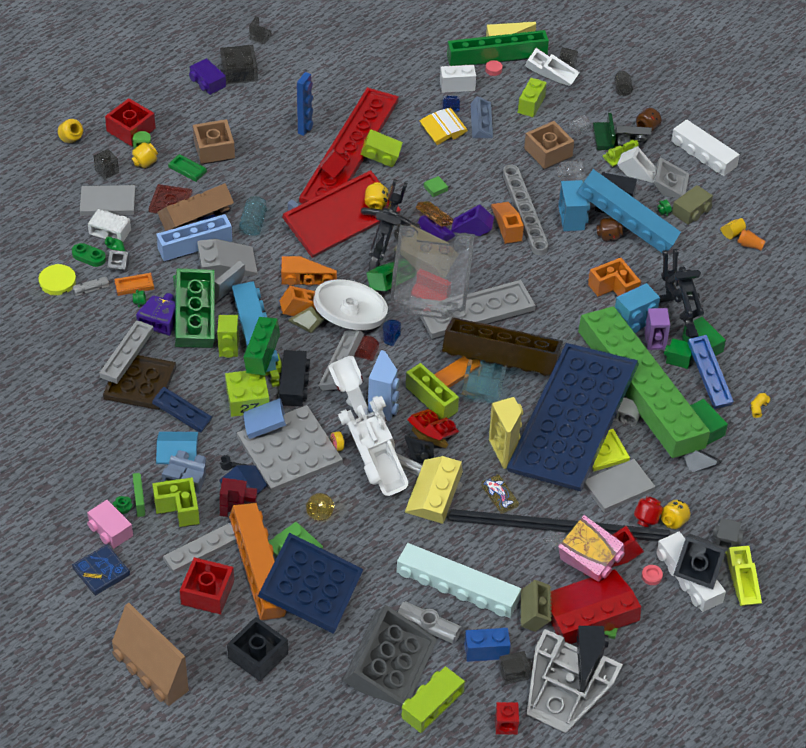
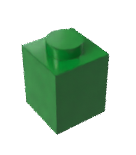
[664,338,692,369]

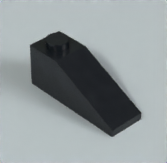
[577,626,609,692]

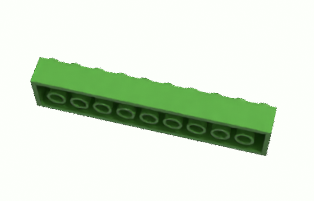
[578,306,710,458]

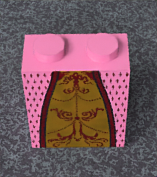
[558,515,625,582]

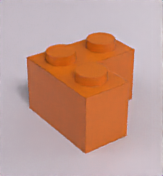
[588,258,641,297]

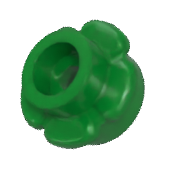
[657,199,672,216]
[133,289,146,307]
[112,496,133,514]

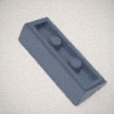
[470,96,493,138]

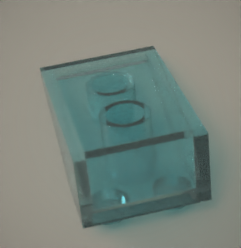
[461,359,507,402]

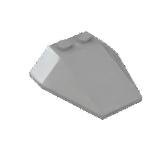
[527,629,623,733]

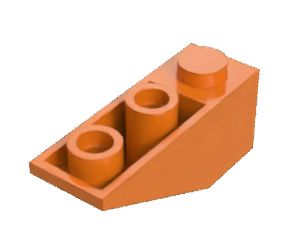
[491,202,524,244]
[281,256,337,285]

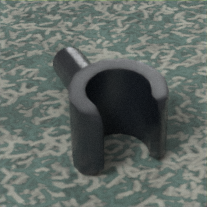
[220,455,248,471]

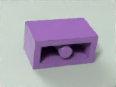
[644,308,670,350]

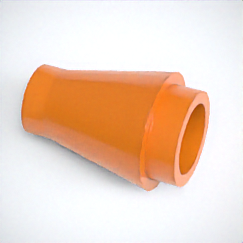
[737,229,765,250]

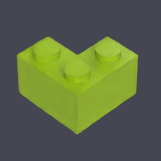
[152,477,200,527]

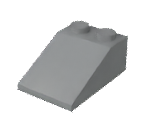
[197,239,258,280]

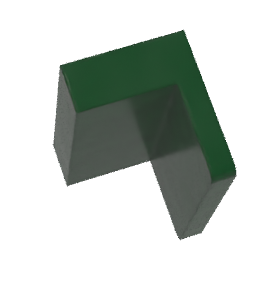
[593,113,616,150]

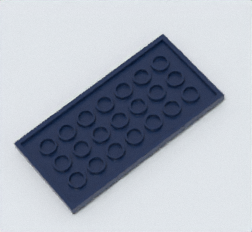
[507,343,639,492]

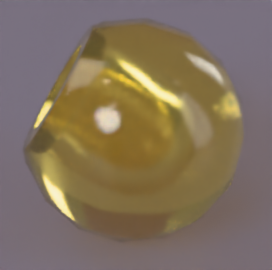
[306,493,334,521]

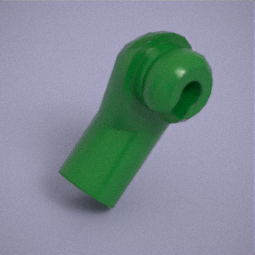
[104,237,125,251]

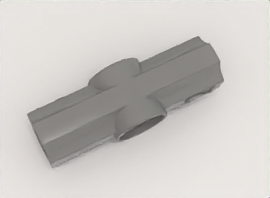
[398,601,462,644]

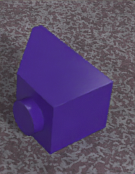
[451,204,494,236]

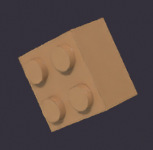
[193,119,235,164]
[524,121,574,169]

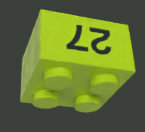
[225,371,269,417]

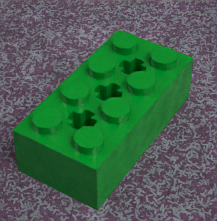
[175,268,215,348]

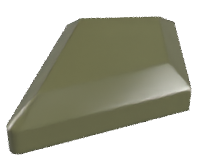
[288,307,324,333]

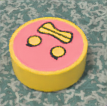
[331,431,344,451]

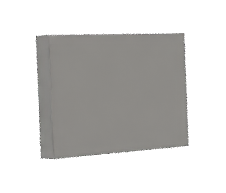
[80,185,136,216]
[584,459,655,513]

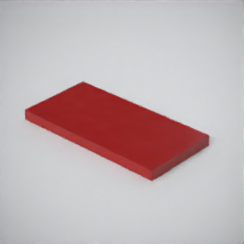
[282,170,401,258]

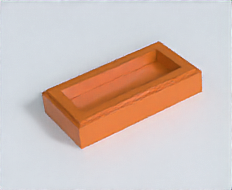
[114,273,154,296]

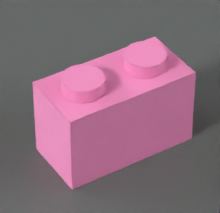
[87,500,133,549]

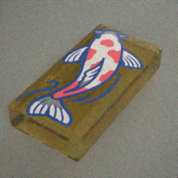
[481,474,519,514]

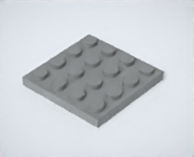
[237,405,343,493]

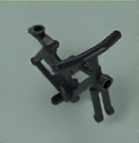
[361,179,418,271]
[659,248,704,338]

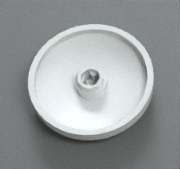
[313,279,388,330]

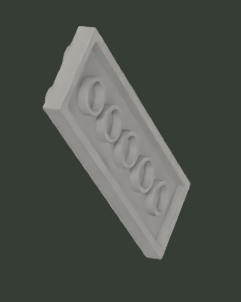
[418,280,536,339]

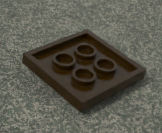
[103,355,176,410]

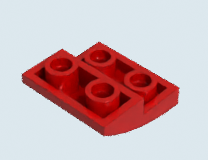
[407,409,459,440]

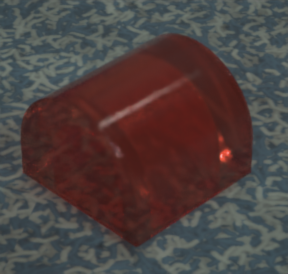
[355,336,379,361]

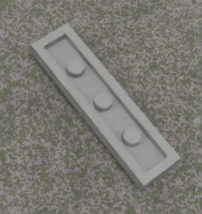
[99,320,154,384]
[318,330,364,391]
[163,522,237,574]

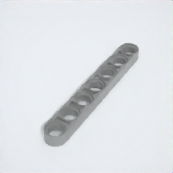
[503,165,548,255]

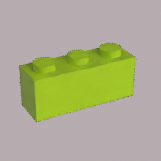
[405,363,459,419]
[401,666,465,733]

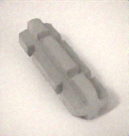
[73,277,109,296]

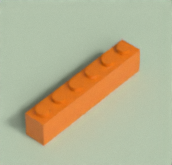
[229,503,286,620]

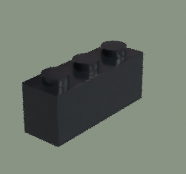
[279,350,310,407]

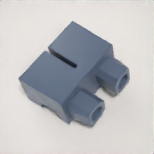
[162,450,206,494]

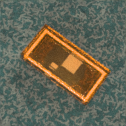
[416,201,454,226]

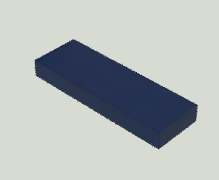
[152,387,212,433]

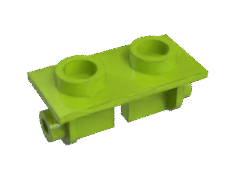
[602,140,639,167]

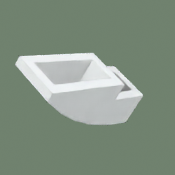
[525,48,580,86]

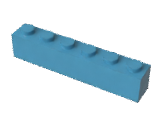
[577,169,681,253]
[232,281,279,372]

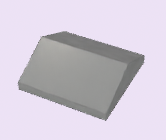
[654,157,689,198]

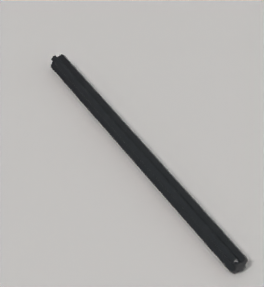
[448,509,671,541]

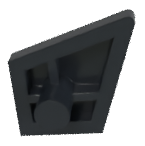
[404,435,434,463]

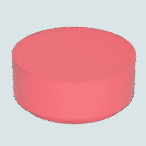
[486,60,502,76]
[642,565,663,585]

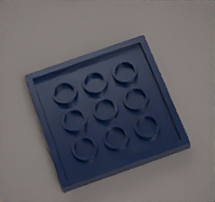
[258,533,363,634]

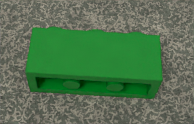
[244,317,280,375]

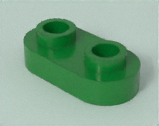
[72,243,106,267]

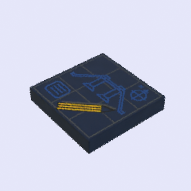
[72,544,130,596]

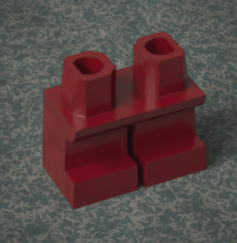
[220,478,257,517]

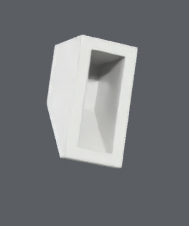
[617,146,657,183]

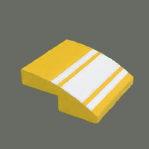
[420,108,468,145]

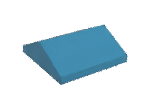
[156,432,198,464]

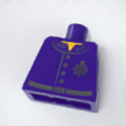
[136,293,175,336]

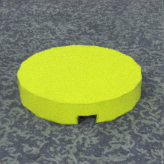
[39,264,76,295]

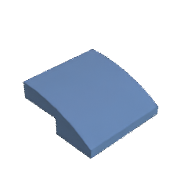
[244,398,286,439]

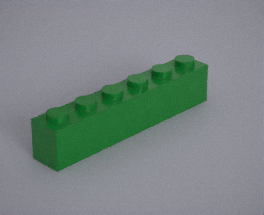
[447,30,549,66]

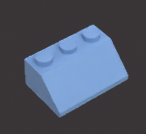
[368,350,400,421]

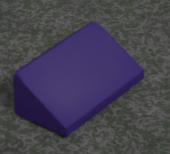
[417,216,456,242]

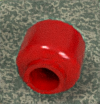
[634,496,663,527]

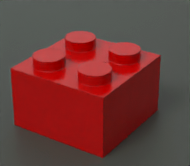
[105,98,156,146]
[180,557,234,615]

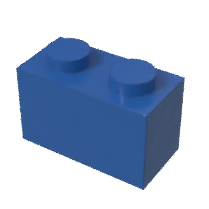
[464,628,510,662]

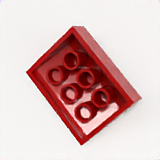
[550,569,641,644]

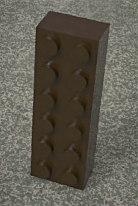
[442,317,563,376]

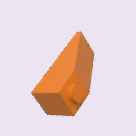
[279,286,319,316]

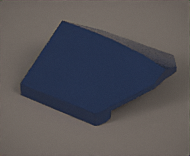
[219,465,267,494]

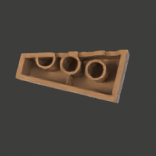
[157,183,234,231]

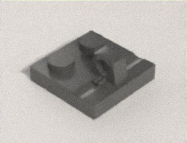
[615,126,652,146]

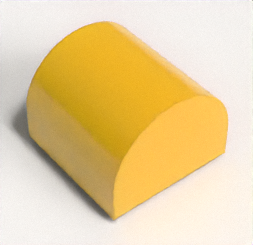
[720,218,746,239]

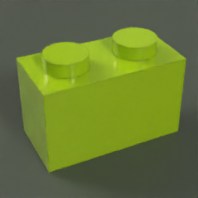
[518,78,547,118]
[360,129,403,167]
[217,315,239,358]

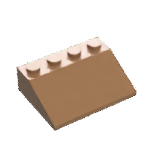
[112,603,189,706]

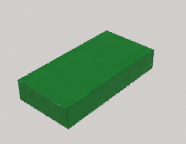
[168,154,207,182]

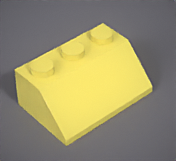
[489,397,523,469]
[405,456,463,524]

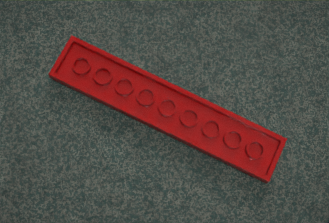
[299,87,399,203]

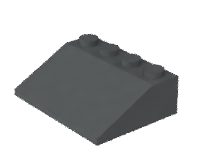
[343,605,437,707]

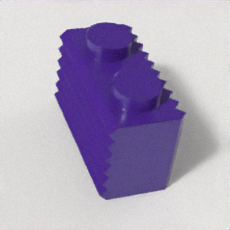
[189,58,226,95]

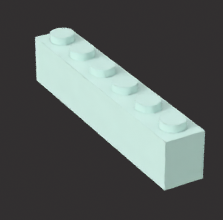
[397,543,521,618]

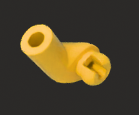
[751,393,770,418]

